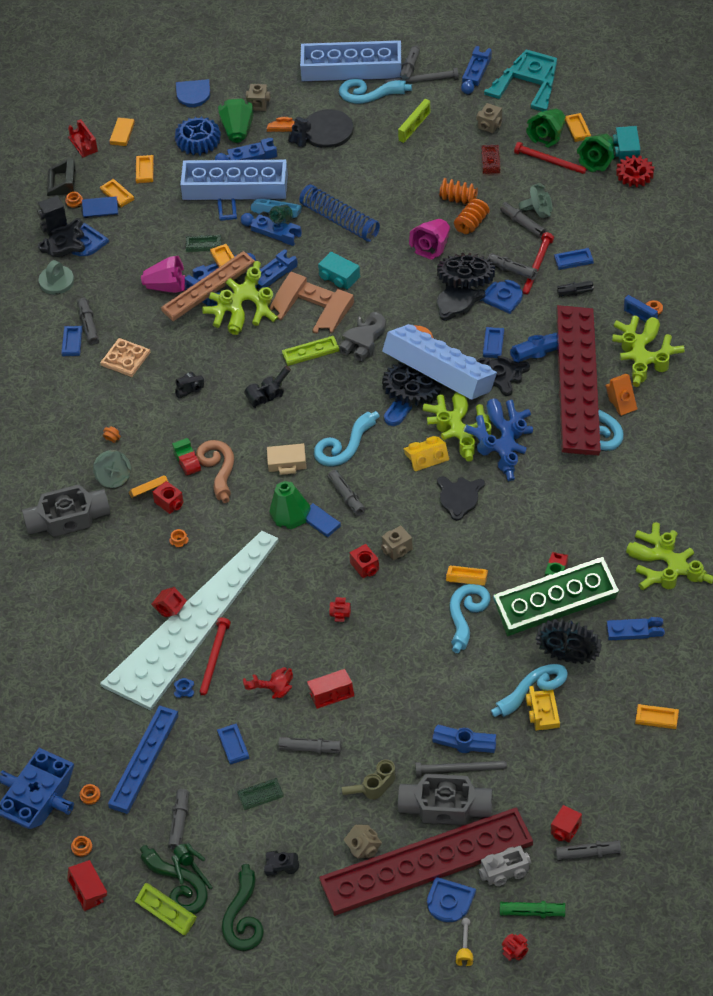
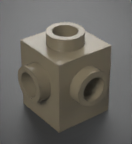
[246,84,271,111]
[476,103,502,133]
[381,525,413,560]
[344,825,382,858]

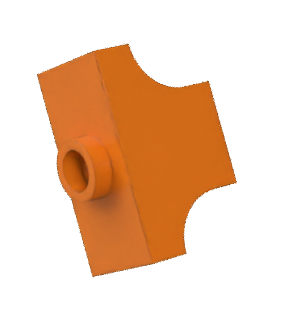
[605,374,637,416]

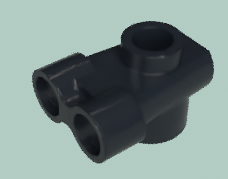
[288,117,311,147]
[175,372,204,398]
[264,851,300,876]

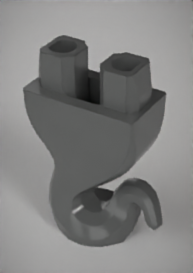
[339,312,386,362]

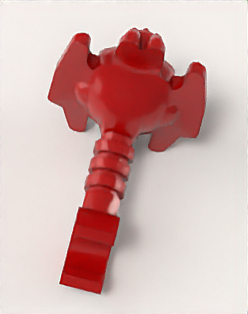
[242,667,293,699]

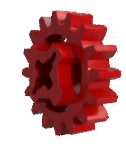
[616,155,654,188]

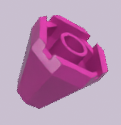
[409,219,450,260]
[141,256,185,293]

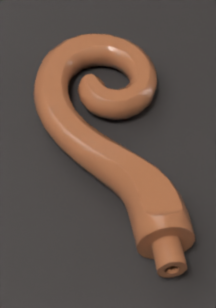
[196,440,234,503]

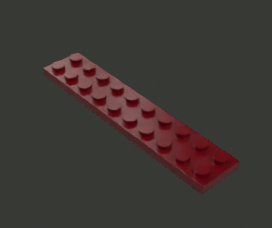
[556,305,601,456]
[319,807,533,916]

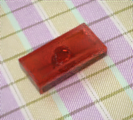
[482,145,500,174]

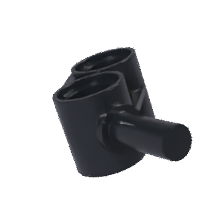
[244,366,291,408]

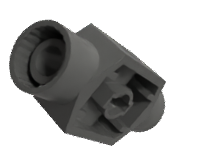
[22,485,111,537]
[398,774,493,825]

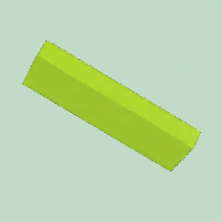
[398,99,431,143]
[282,336,339,366]
[135,883,197,935]

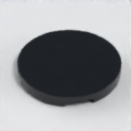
[306,109,353,148]

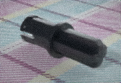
[557,281,594,297]

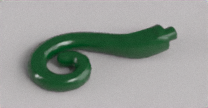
[140,845,208,914]
[222,864,264,951]

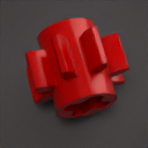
[329,597,351,622]
[502,933,529,960]

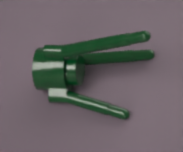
[171,843,213,890]

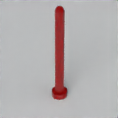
[514,142,587,174]
[522,232,554,295]
[200,617,231,695]

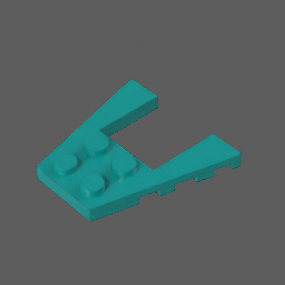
[484,49,557,111]

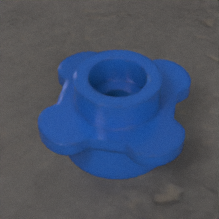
[174,678,194,698]

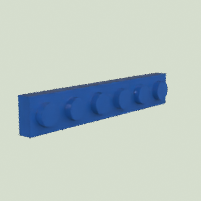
[108,705,179,814]

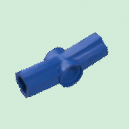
[510,333,558,362]
[432,725,496,753]

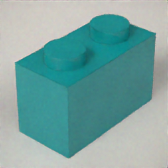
[613,126,640,163]
[318,252,360,290]

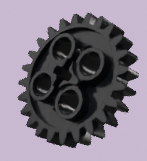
[437,253,495,289]
[382,362,442,407]
[536,619,602,664]

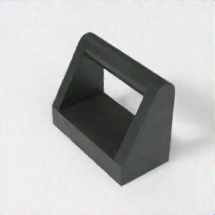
[47,159,76,196]

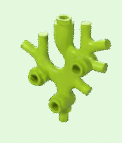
[202,261,278,335]
[612,316,685,387]
[423,392,491,461]
[626,522,713,590]

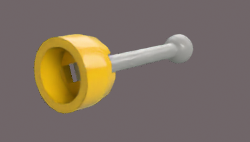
[456,918,473,966]

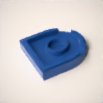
[176,79,210,107]
[71,223,109,256]
[480,280,523,314]
[427,877,476,922]

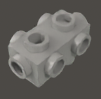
[479,846,531,886]

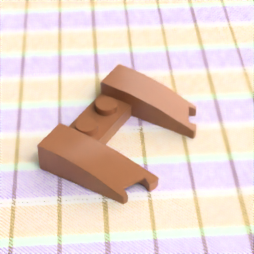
[269,272,354,333]

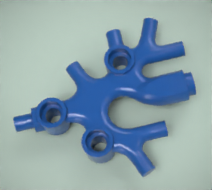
[464,399,533,481]

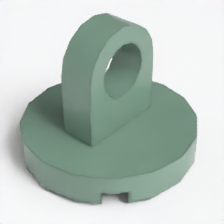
[518,183,553,218]
[38,260,74,295]
[93,450,131,488]

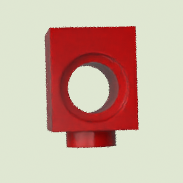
[152,481,184,514]
[349,544,379,578]
[151,587,187,617]
[551,805,582,843]

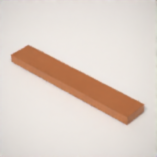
[161,251,255,321]

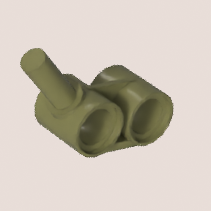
[342,760,396,800]

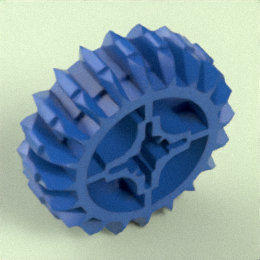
[175,116,221,156]

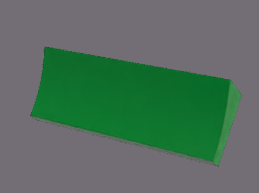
[493,557,619,636]

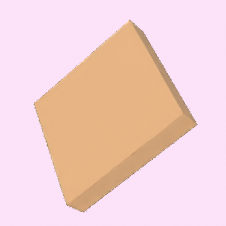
[100,338,150,377]

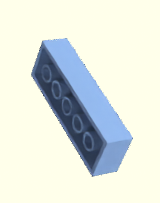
[300,41,402,81]
[180,160,288,200]
[382,324,497,400]

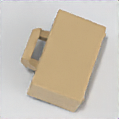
[267,443,307,475]

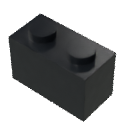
[37,195,67,237]

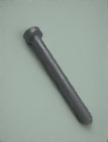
[385,67,459,84]
[415,761,507,777]

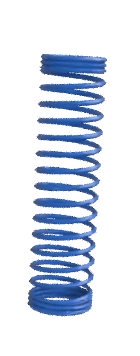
[299,184,380,242]

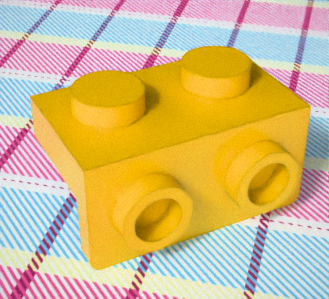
[403,436,449,471]
[526,686,560,731]

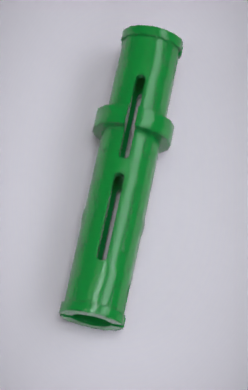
[500,901,566,918]

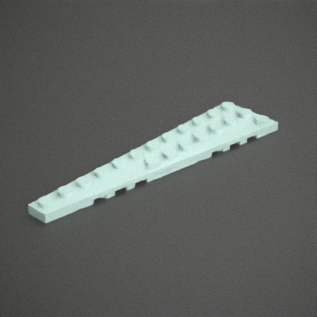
[100,531,279,710]

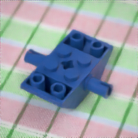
[0,748,74,829]

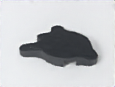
[38,218,85,257]
[437,282,486,321]
[477,356,530,396]
[437,476,485,521]

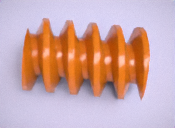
[439,178,478,205]
[454,199,490,235]

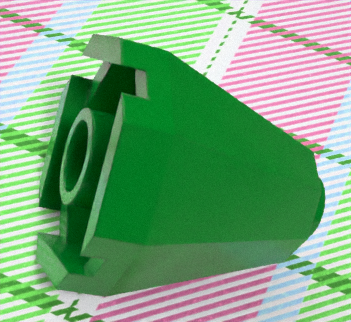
[218,99,253,143]
[526,108,566,148]
[577,134,614,172]
[269,481,311,529]

